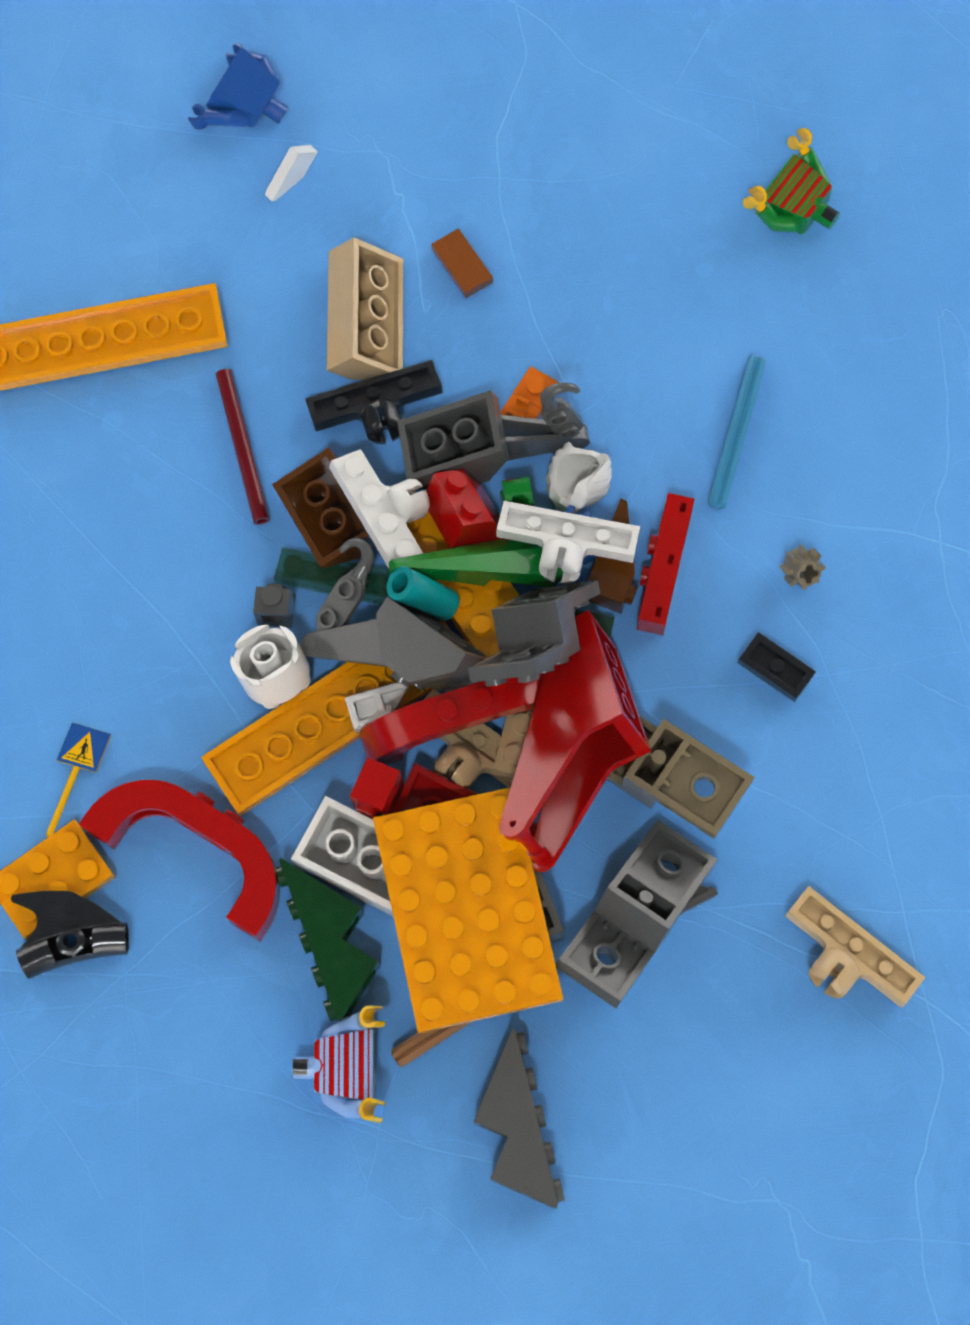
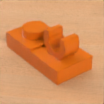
[501,366,559,419]

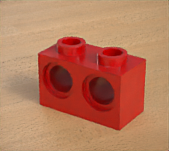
[350,757,404,820]

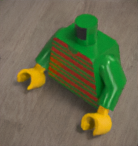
[743,128,840,234]

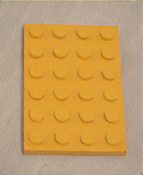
[373,787,564,1034]

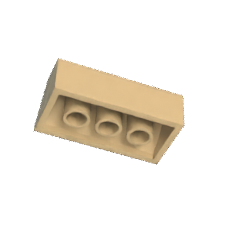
[327,237,403,380]

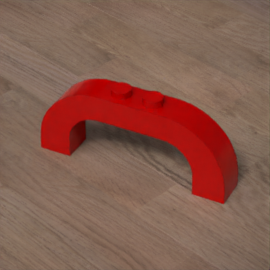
[359,673,545,765]
[78,780,280,942]

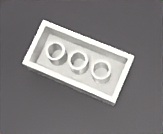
[291,796,393,917]

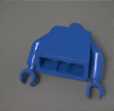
[188,43,288,130]

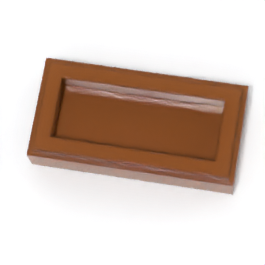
[431,228,493,298]

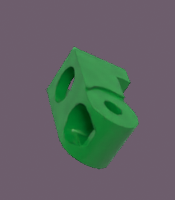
[500,476,534,506]

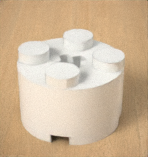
[230,625,311,709]

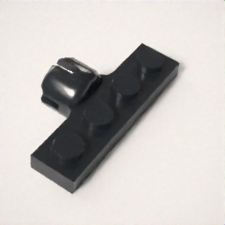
[305,360,443,444]

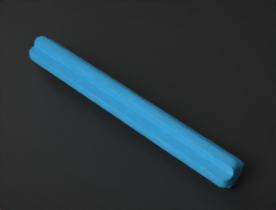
[708,356,766,509]

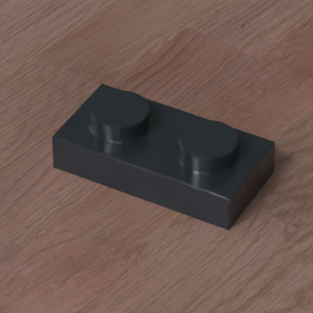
[737,632,816,702]

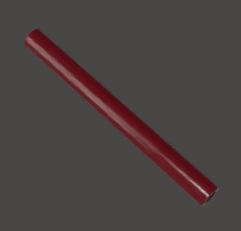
[215,369,270,525]

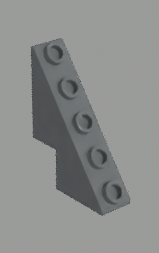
[473,1029,565,1209]

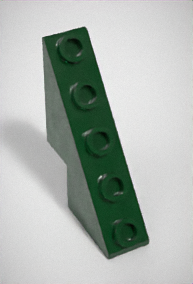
[275,858,381,1022]

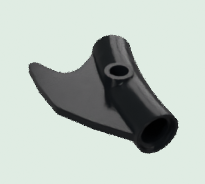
[11,891,129,979]

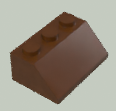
[272,447,376,569]

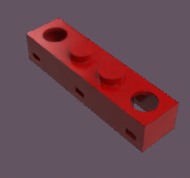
[636,493,695,636]

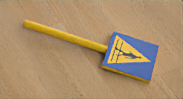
[46,723,111,837]

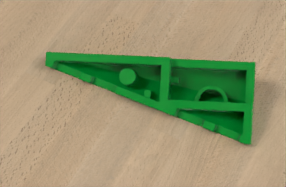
[389,538,564,587]

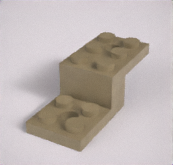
[606,716,755,839]

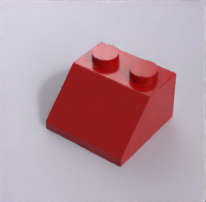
[426,468,502,548]

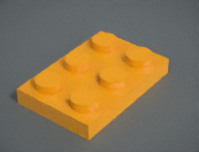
[0,819,116,940]

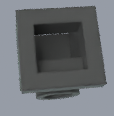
[253,583,296,628]

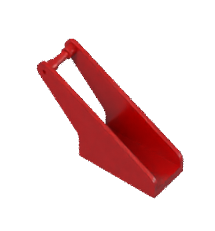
[499,610,651,872]

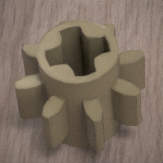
[779,544,826,590]

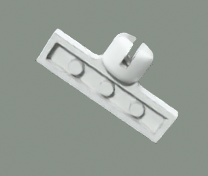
[329,449,430,568]
[496,501,640,584]

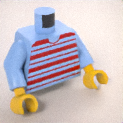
[293,1005,385,1123]

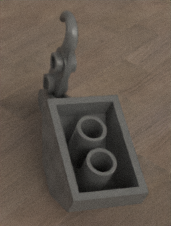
[397,382,590,489]
[300,538,488,691]

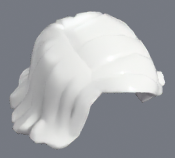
[546,441,612,514]

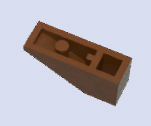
[588,499,638,614]

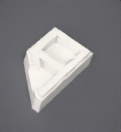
[265,145,318,202]
[345,682,409,733]

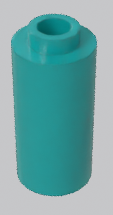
[386,566,459,622]

